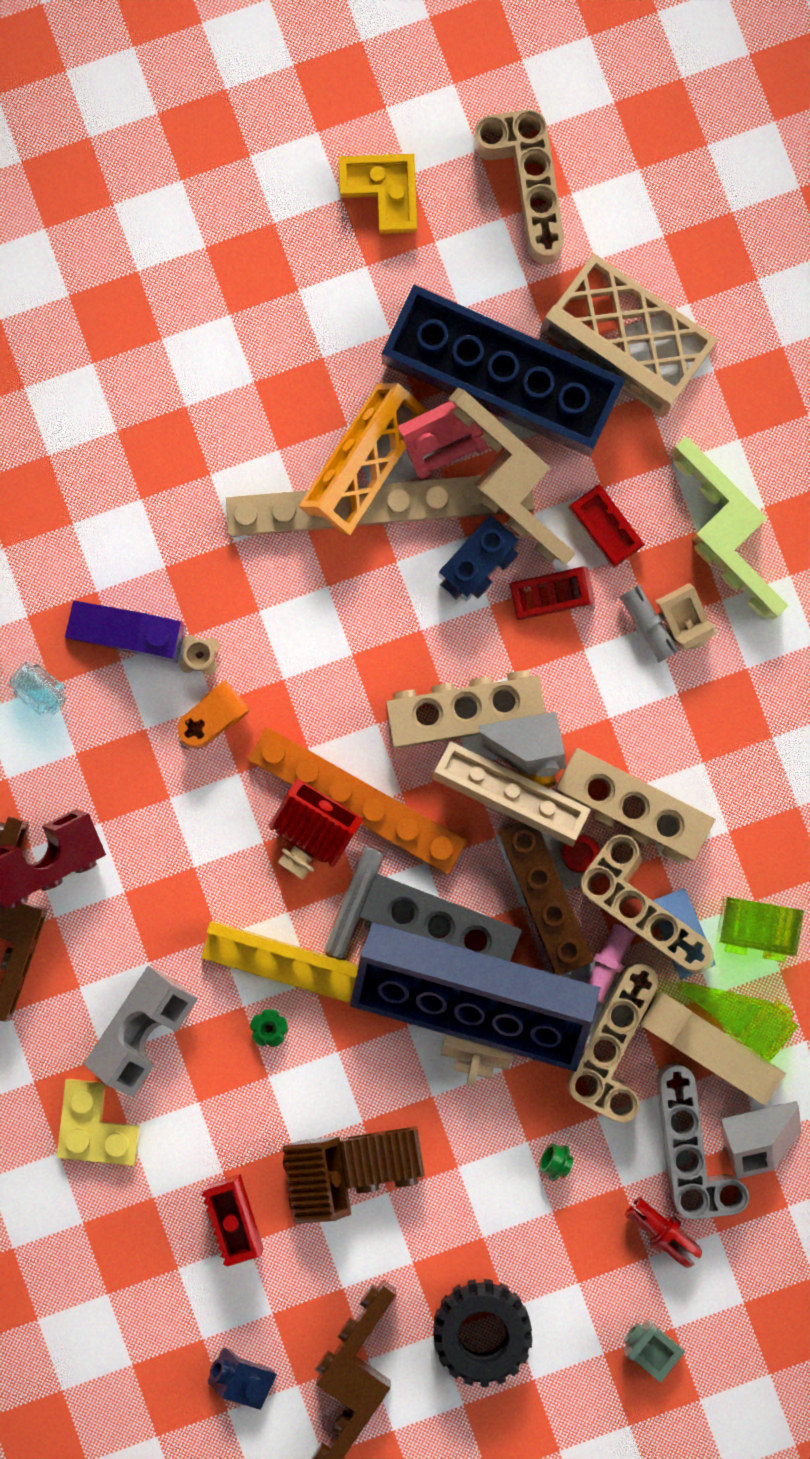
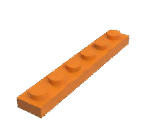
[248,726,467,875]

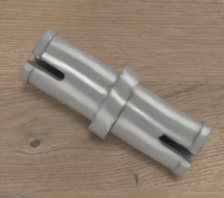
[619,585,679,663]

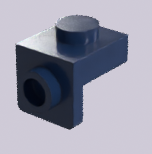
[208,1348,277,1410]

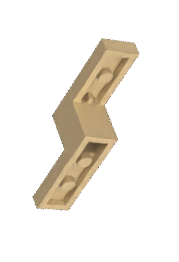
[448,387,576,565]

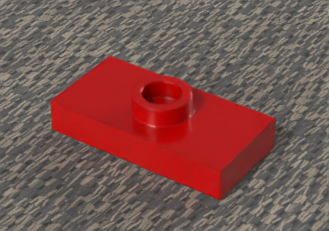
[568,483,645,569]

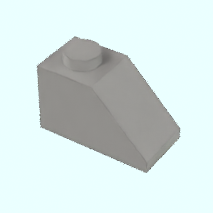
[479,712,566,777]

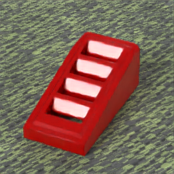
[509,566,595,620]

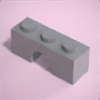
[83,966,198,1098]

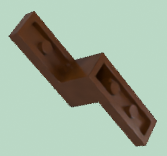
[0,817,48,1022]
[311,1280,396,1459]

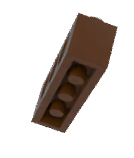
[497,822,594,976]

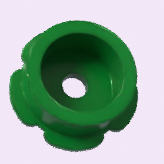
[250,1009,288,1047]
[539,1143,573,1181]

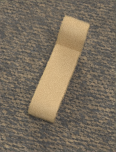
[474,110,564,265]
[581,835,714,973]
[567,963,658,1123]
[639,991,787,1106]

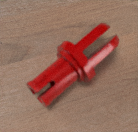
[625,1196,702,1268]

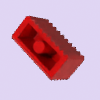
[269,778,364,866]
[201,1174,264,1267]

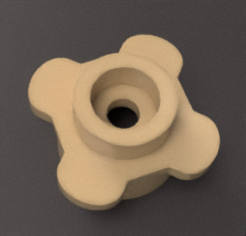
[179,635,220,675]

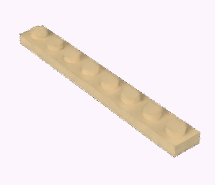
[225,475,534,537]

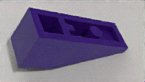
[65,600,186,663]

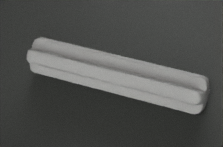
[325,847,383,958]

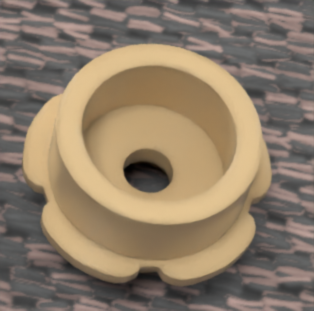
[278,845,315,879]

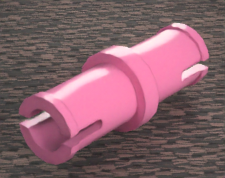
[586,923,636,1004]

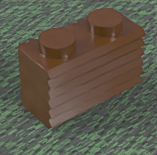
[340,1126,425,1193]
[282,1136,352,1224]

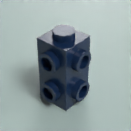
[438,515,519,602]

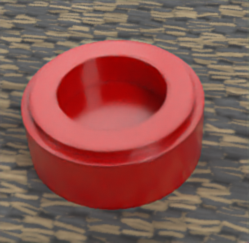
[561,835,600,873]

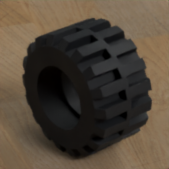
[433,1279,533,1387]

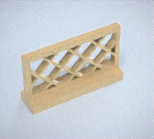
[539,253,719,417]

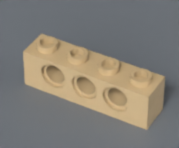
[386,670,546,749]
[554,748,716,864]

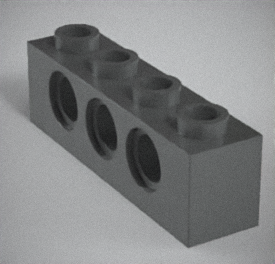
[360,873,522,961]

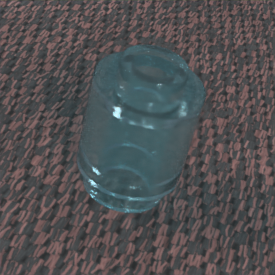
[8,661,67,717]

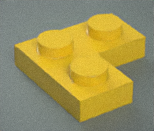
[338,153,417,234]

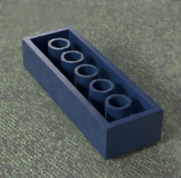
[381,284,625,457]
[350,922,601,1072]

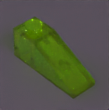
[674,979,799,1062]

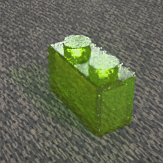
[716,896,804,962]

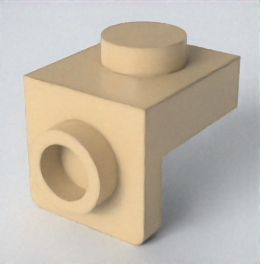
[656,583,718,650]

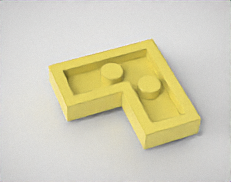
[57,1079,140,1166]

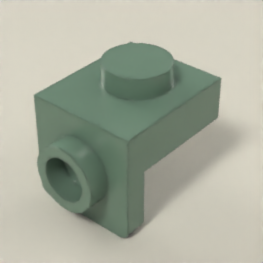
[623,1319,685,1382]

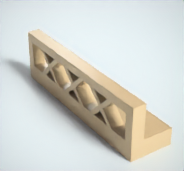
[432,741,591,847]

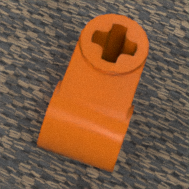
[177,680,251,749]

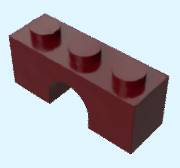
[0,809,106,909]

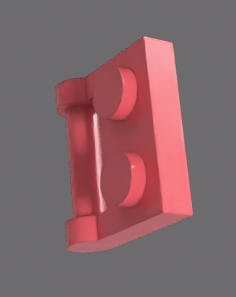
[397,401,489,481]

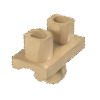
[440,1034,514,1086]

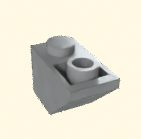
[721,1101,801,1179]

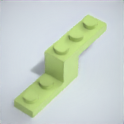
[671,436,789,620]

